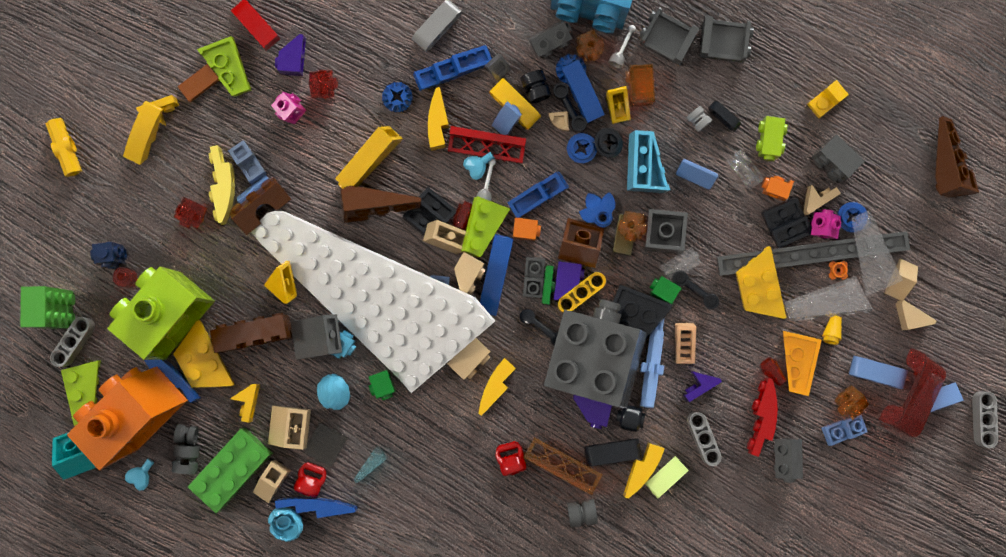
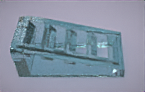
[354,446,388,483]

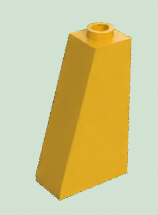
[335,126,403,189]

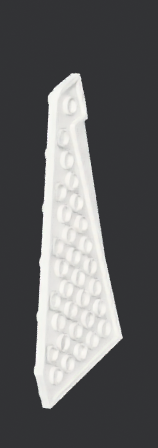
[251,210,495,393]

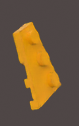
[783,331,822,396]

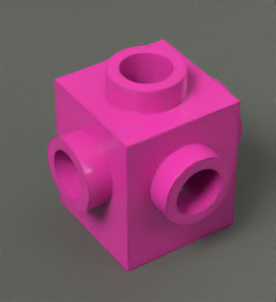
[271,92,306,124]
[811,209,841,239]

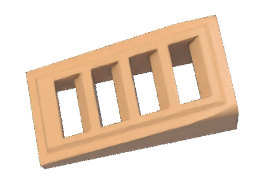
[675,323,696,364]

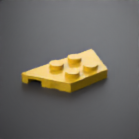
[736,246,786,319]
[174,320,235,388]

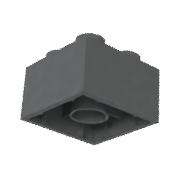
[544,299,647,408]

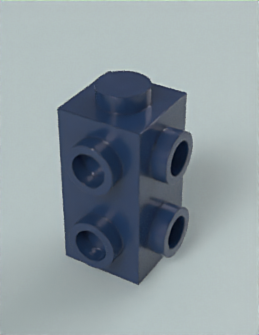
[90,242,127,269]

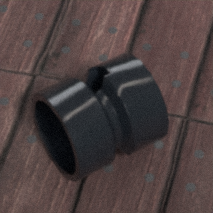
[520,70,552,104]

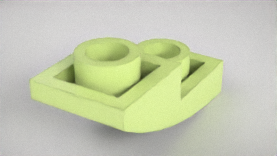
[645,456,689,498]

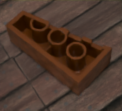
[210,312,293,353]

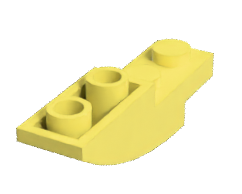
[209,145,235,225]

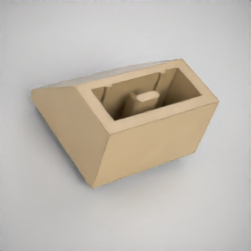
[454,252,486,296]
[268,406,311,450]

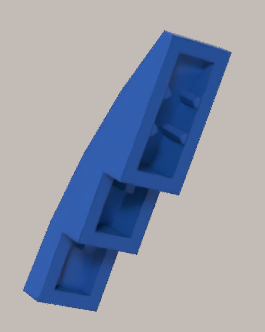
[413,45,492,91]
[480,234,514,316]
[144,360,201,403]
[275,497,358,518]

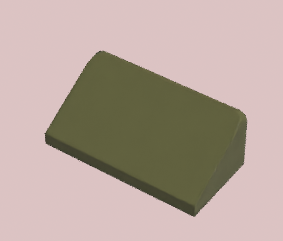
[612,214,637,256]

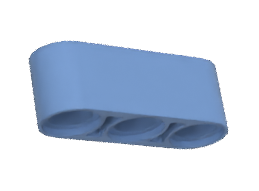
[848,356,908,389]

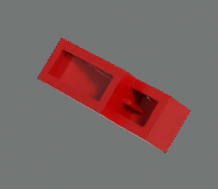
[230,0,280,51]

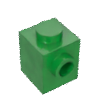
[649,276,681,304]
[368,370,396,401]

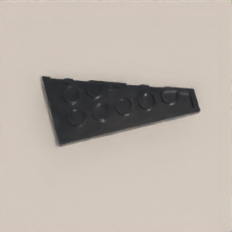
[613,284,674,340]

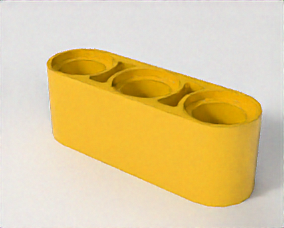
[489,78,541,130]
[557,272,606,313]

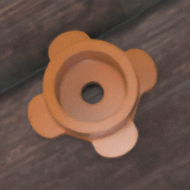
[829,261,848,280]

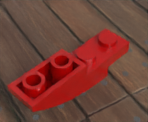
[747,378,778,457]

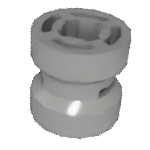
[686,106,713,132]

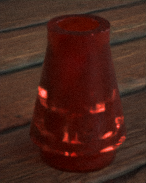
[759,357,787,386]

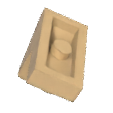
[803,185,841,215]

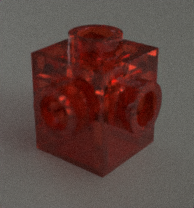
[309,70,338,99]
[174,197,208,229]

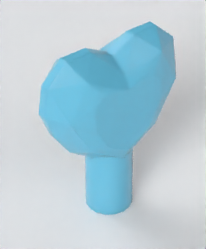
[463,152,495,180]
[125,458,154,491]

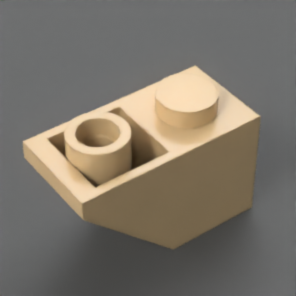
[253,460,291,503]

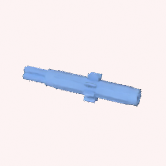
[640,318,665,408]

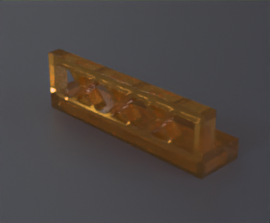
[523,437,603,495]

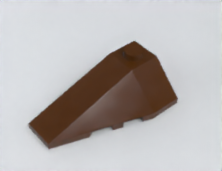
[935,116,979,198]
[340,186,421,223]

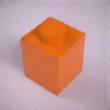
[513,218,541,241]

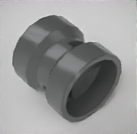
[174,424,199,446]

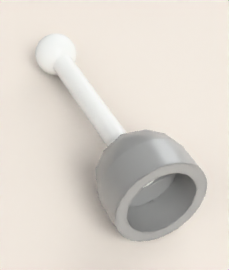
[608,25,636,69]
[476,159,496,201]

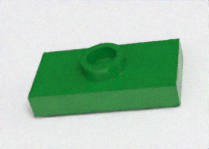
[541,266,556,305]

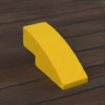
[428,87,449,151]
[123,101,163,165]
[478,358,516,416]
[623,443,665,499]

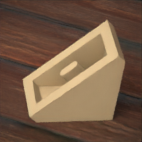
[884,259,918,300]
[896,300,936,330]

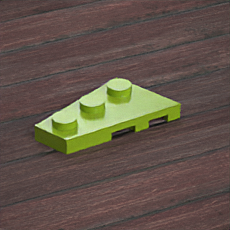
[197,36,251,97]
[461,196,510,258]
[61,360,101,426]

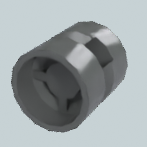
[171,444,200,474]
[567,499,598,528]

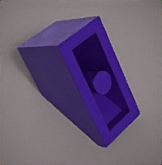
[275,34,306,76]
[553,261,585,301]
[573,394,612,429]

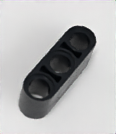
[584,438,642,466]

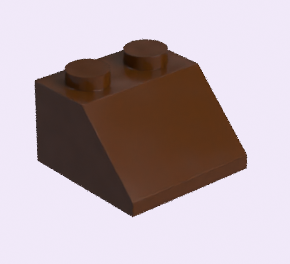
[558,218,605,268]

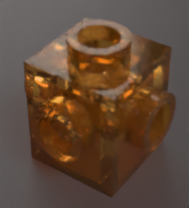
[576,29,605,62]
[618,211,647,242]
[834,385,870,420]

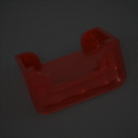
[879,348,946,437]

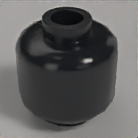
[616,405,645,432]

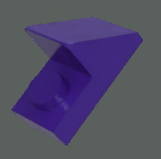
[683,372,722,402]

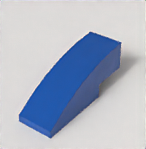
[561,59,605,123]
[507,172,569,218]

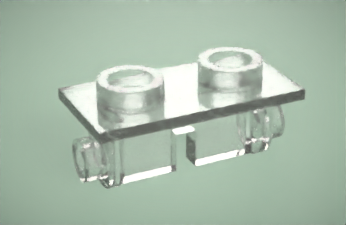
[727,150,764,190]
[659,247,701,281]

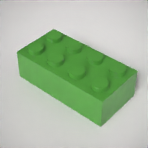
[20,286,75,329]
[188,428,273,513]

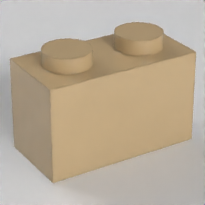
[423,220,466,254]
[447,338,491,380]

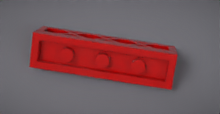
[448,126,526,164]

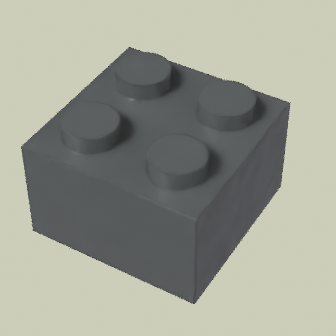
[812,134,865,183]
[644,209,688,255]

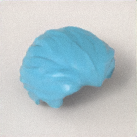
[317,374,350,410]
[268,507,303,542]

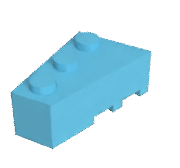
[627,130,670,193]

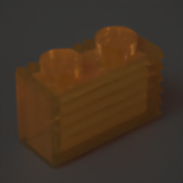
[625,64,655,106]

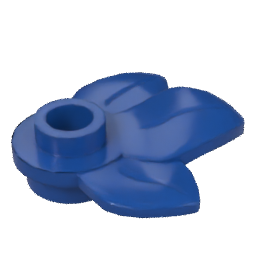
[579,192,615,228]

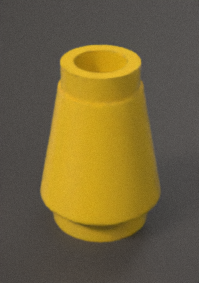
[822,315,842,345]

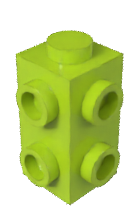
[756,116,788,161]

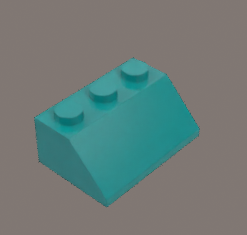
[52,432,96,480]

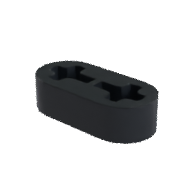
[708,100,741,132]

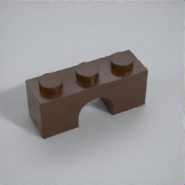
[229,177,291,235]

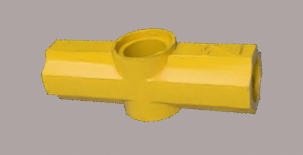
[45,118,82,177]

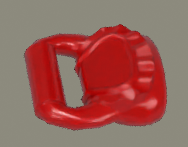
[495,441,526,476]
[294,462,326,498]

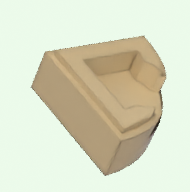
[548,111,569,131]

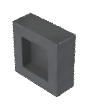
[485,53,511,81]

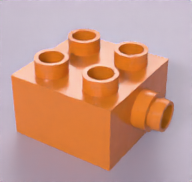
[67,366,188,471]

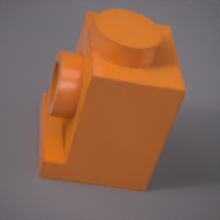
[761,176,794,201]

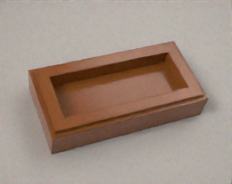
[178,64,220,103]

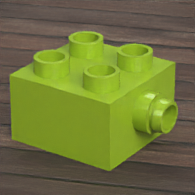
[107,267,215,360]

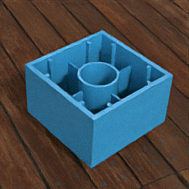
[550,0,632,33]

